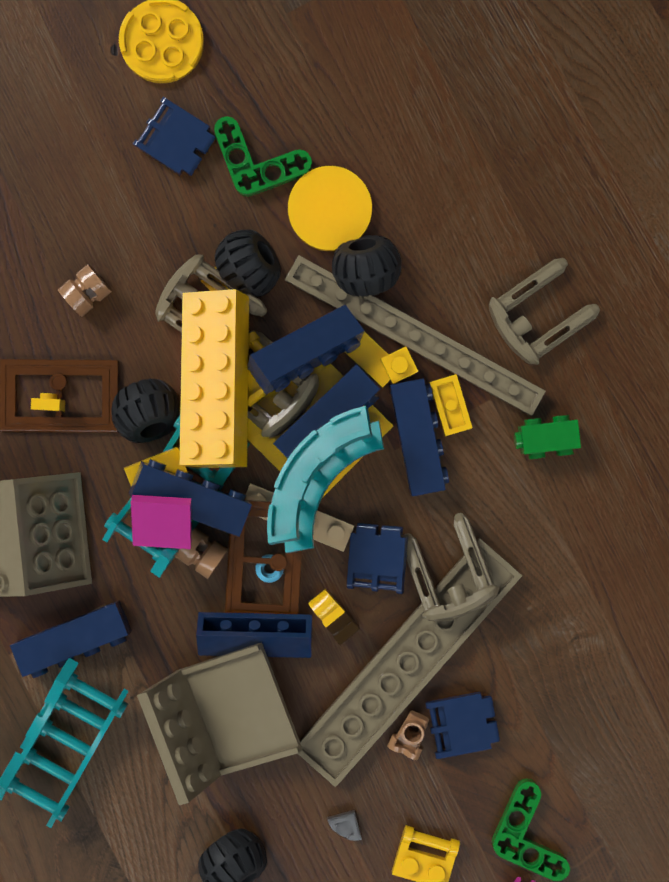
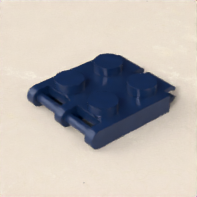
[133,97,215,176]
[347,523,408,594]
[425,692,500,759]

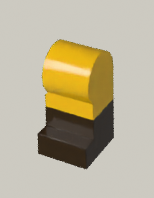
[308,589,360,645]

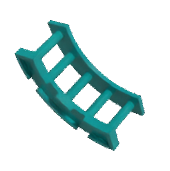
[267,406,384,553]
[102,416,250,578]
[0,658,129,828]

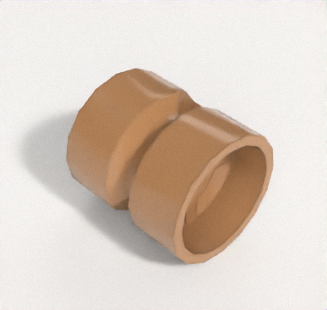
[58,264,112,317]
[175,527,228,579]

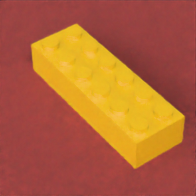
[179,289,249,468]

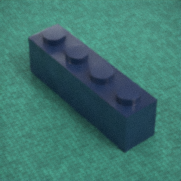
[247,305,364,394]
[273,364,380,459]
[389,378,449,497]
[129,459,252,537]
[10,600,132,678]
[196,612,312,658]

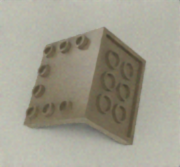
[0,472,92,597]
[137,642,303,805]

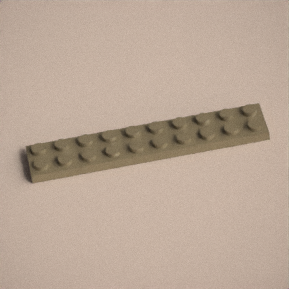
[297,538,522,787]

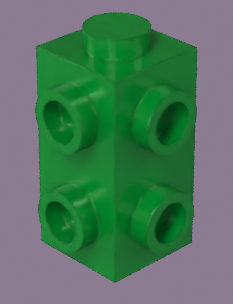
[514,415,581,459]

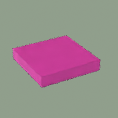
[131,495,192,549]

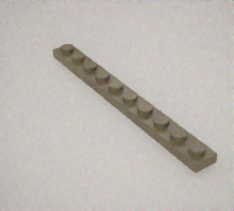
[285,255,546,416]

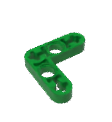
[214,116,312,197]
[492,778,570,881]

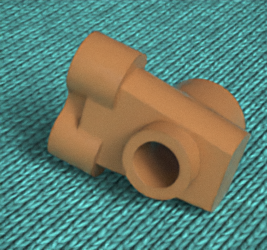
[387,710,429,760]

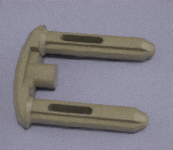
[155,254,267,333]
[489,258,600,365]
[248,330,319,438]
[403,513,499,621]

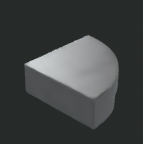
[327,810,362,841]

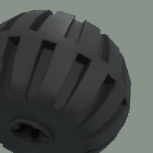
[215,229,281,298]
[332,235,402,297]
[111,379,181,443]
[198,829,267,882]

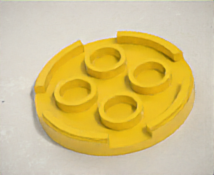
[119,0,204,83]
[288,166,372,251]

